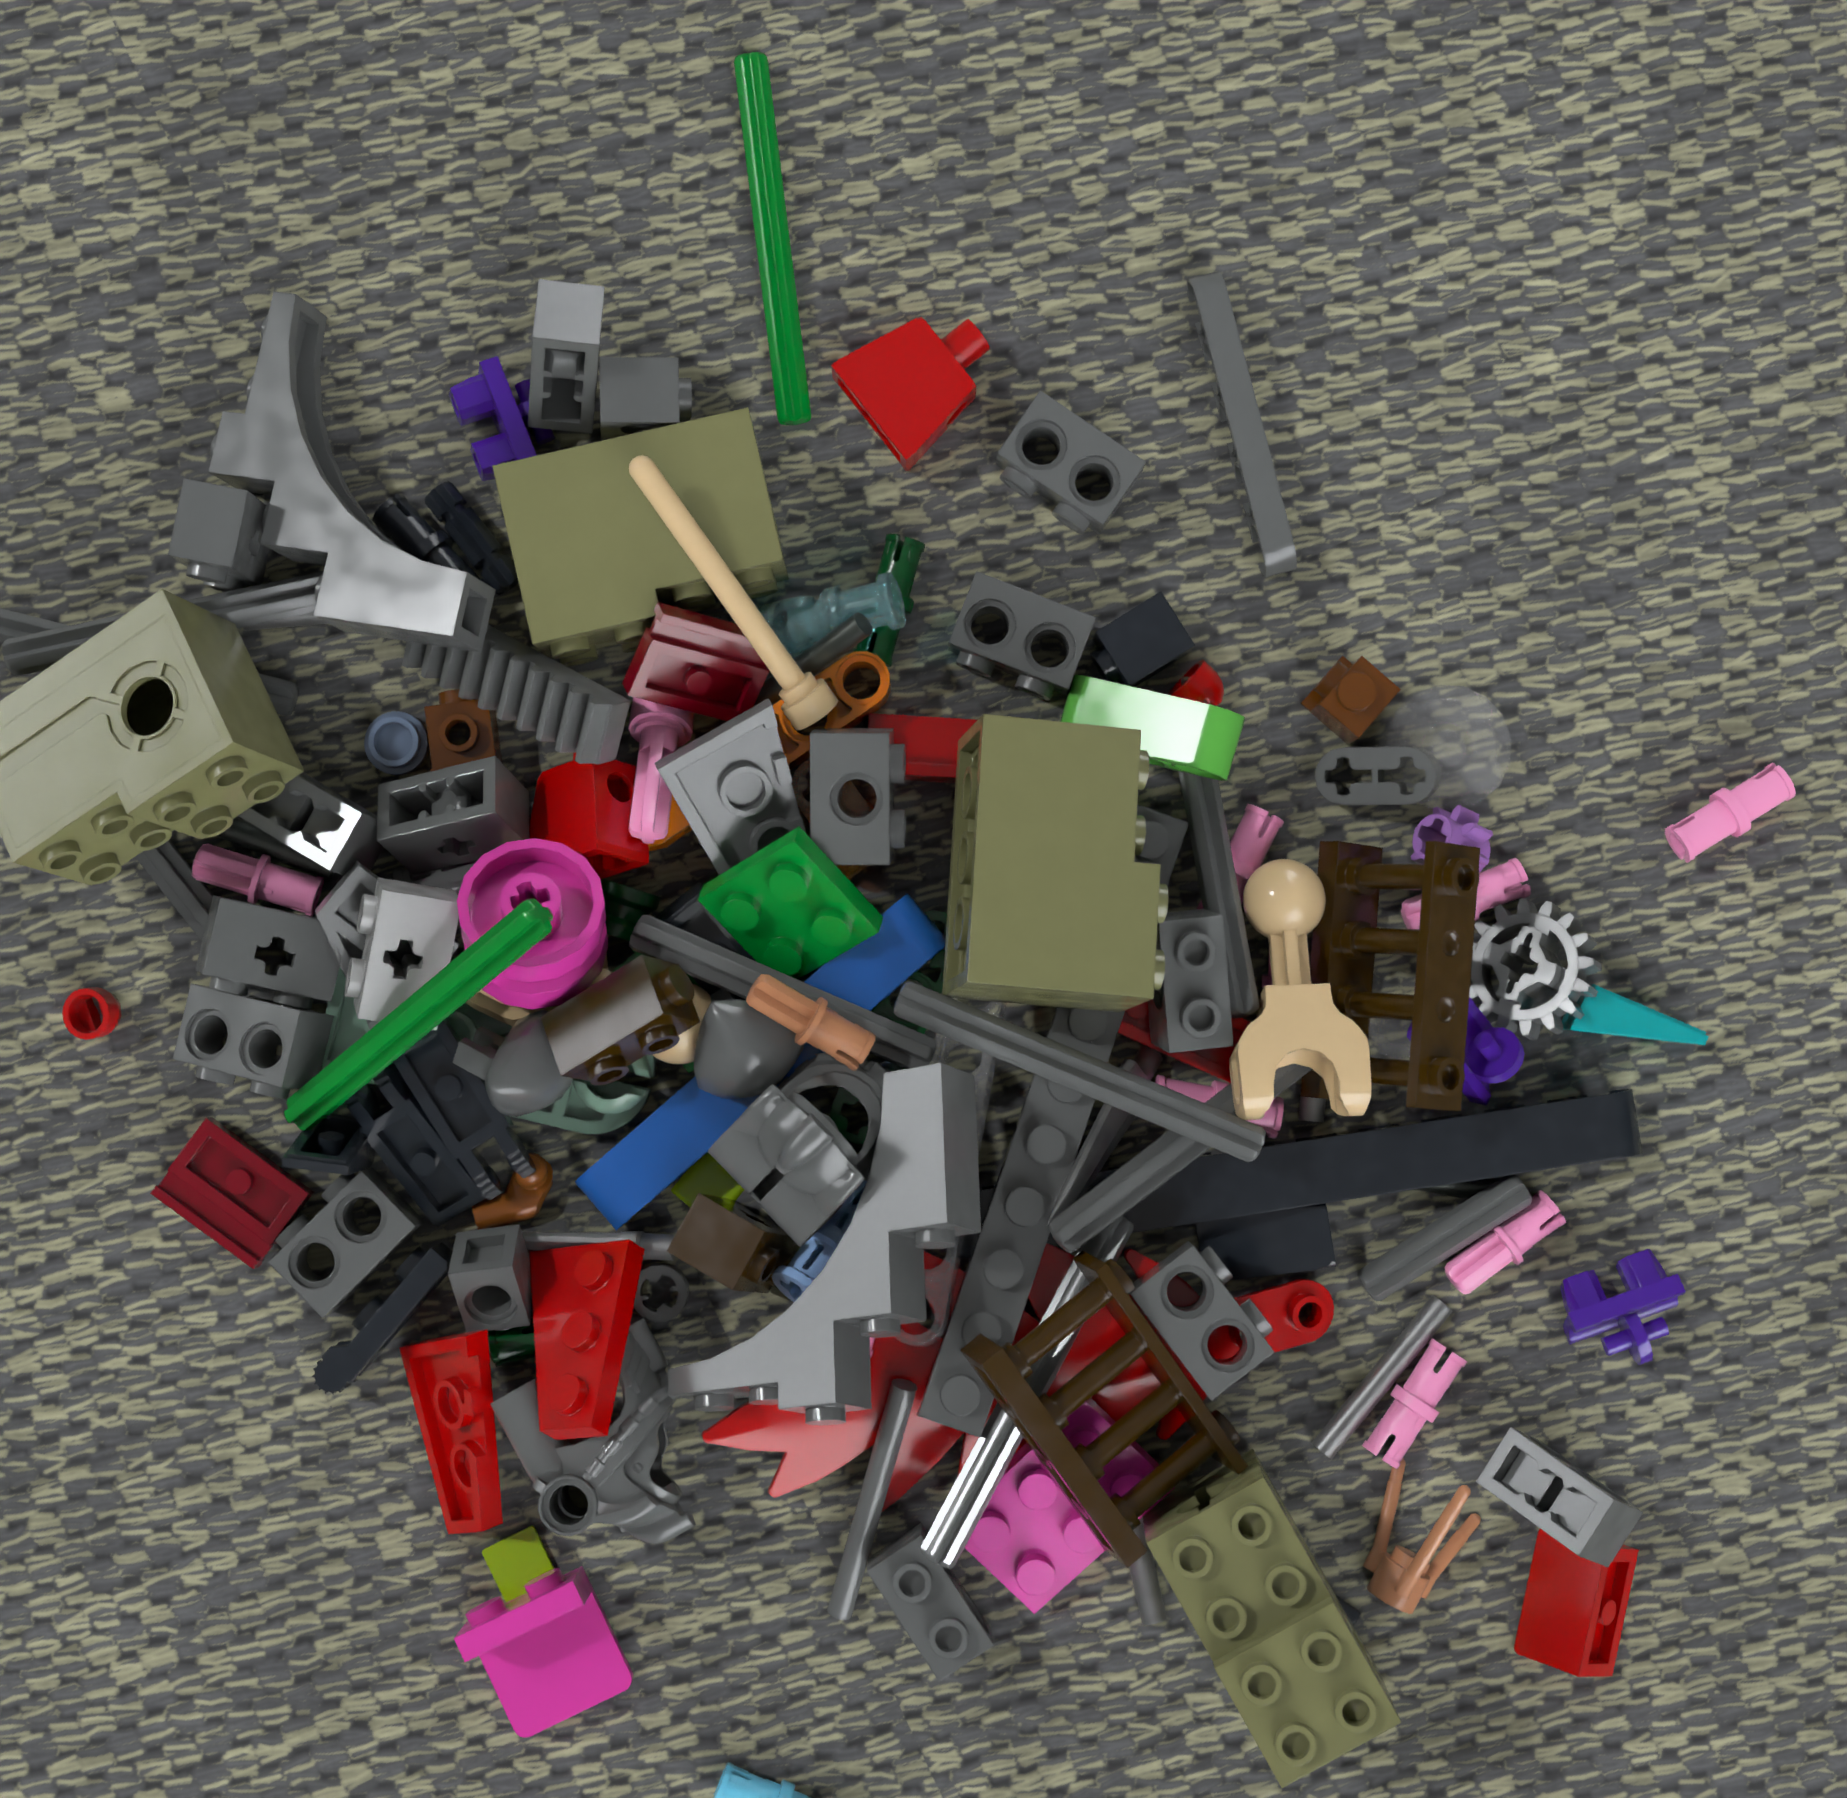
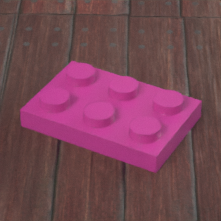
[965,1398,1175,1614]

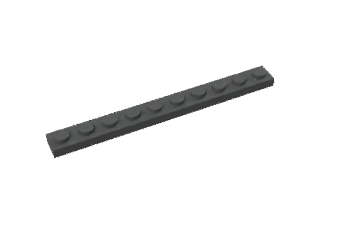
[917,804,1189,1438]

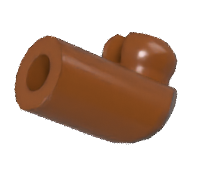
[472,1153,553,1230]

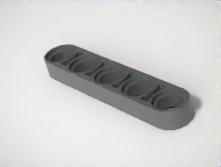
[1187,271,1297,577]

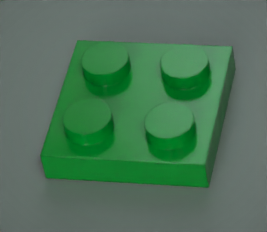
[698,826,883,980]

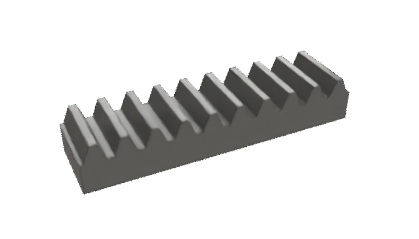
[402,625,631,765]

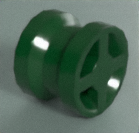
[601,879,661,941]

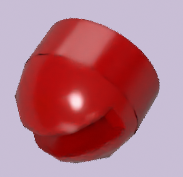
[1168,659,1224,706]
[62,987,122,1040]

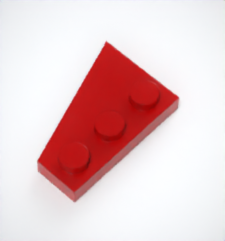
[530,1239,645,1440]
[399,1329,503,1534]

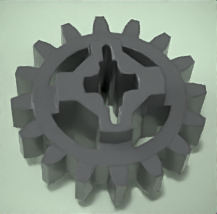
[1469,898,1602,1040]

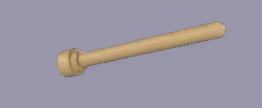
[629,455,838,730]

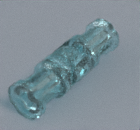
[715,572,906,656]

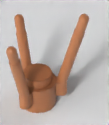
[1363,1458,1481,1614]

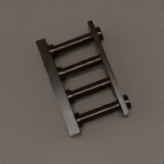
[1300,841,1480,1111]
[960,1251,1248,1568]

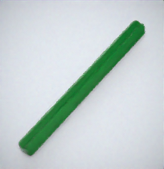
[734,52,811,425]
[284,899,554,1131]

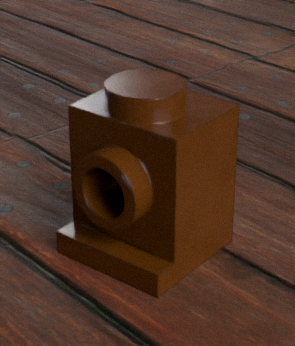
[1300,656,1401,745]
[424,689,502,771]

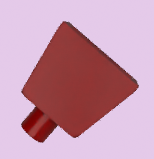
[831,317,990,471]
[530,753,649,879]

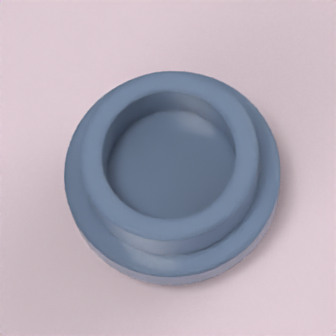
[364,711,429,775]

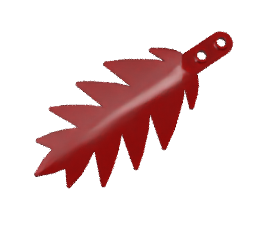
[701,1243,1334,1512]

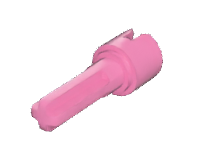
[628,697,695,844]

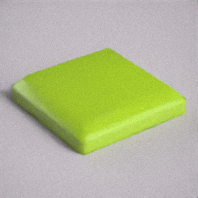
[671,1152,744,1207]
[482,1525,555,1602]

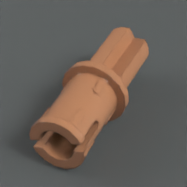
[746,974,876,1071]

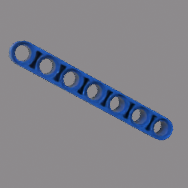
[575,893,946,1231]

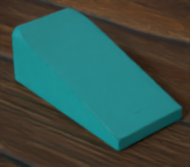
[1562,984,1709,1045]

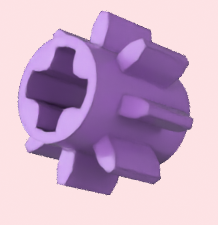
[1411,805,1493,872]

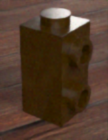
[540,955,700,1085]

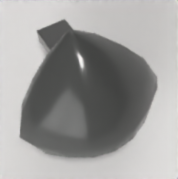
[693,989,805,1099]
[453,1010,573,1117]

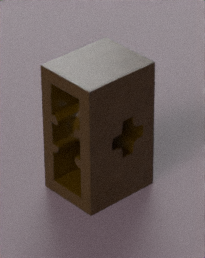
[667,1193,796,1293]

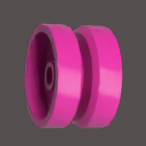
[457,838,608,1010]

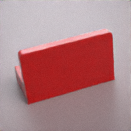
[868,713,977,783]
[1514,1529,1639,1677]

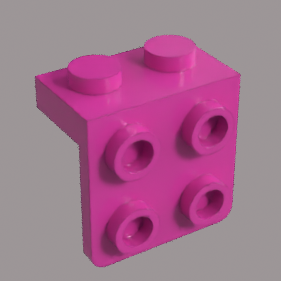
[454,1566,633,1738]

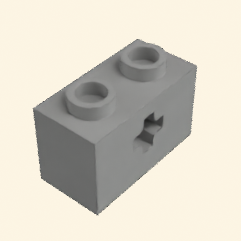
[345,877,459,1030]

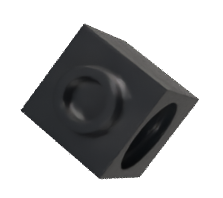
[1090,591,1195,687]

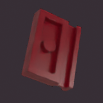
[622,602,769,721]
[150,1117,314,1269]

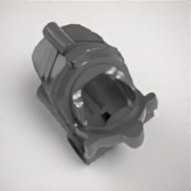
[708,1052,903,1247]
[490,1318,696,1544]

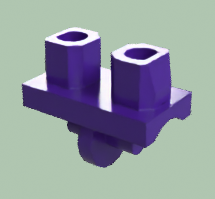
[449,356,555,481]
[1407,996,1525,1106]
[1560,1249,1686,1365]

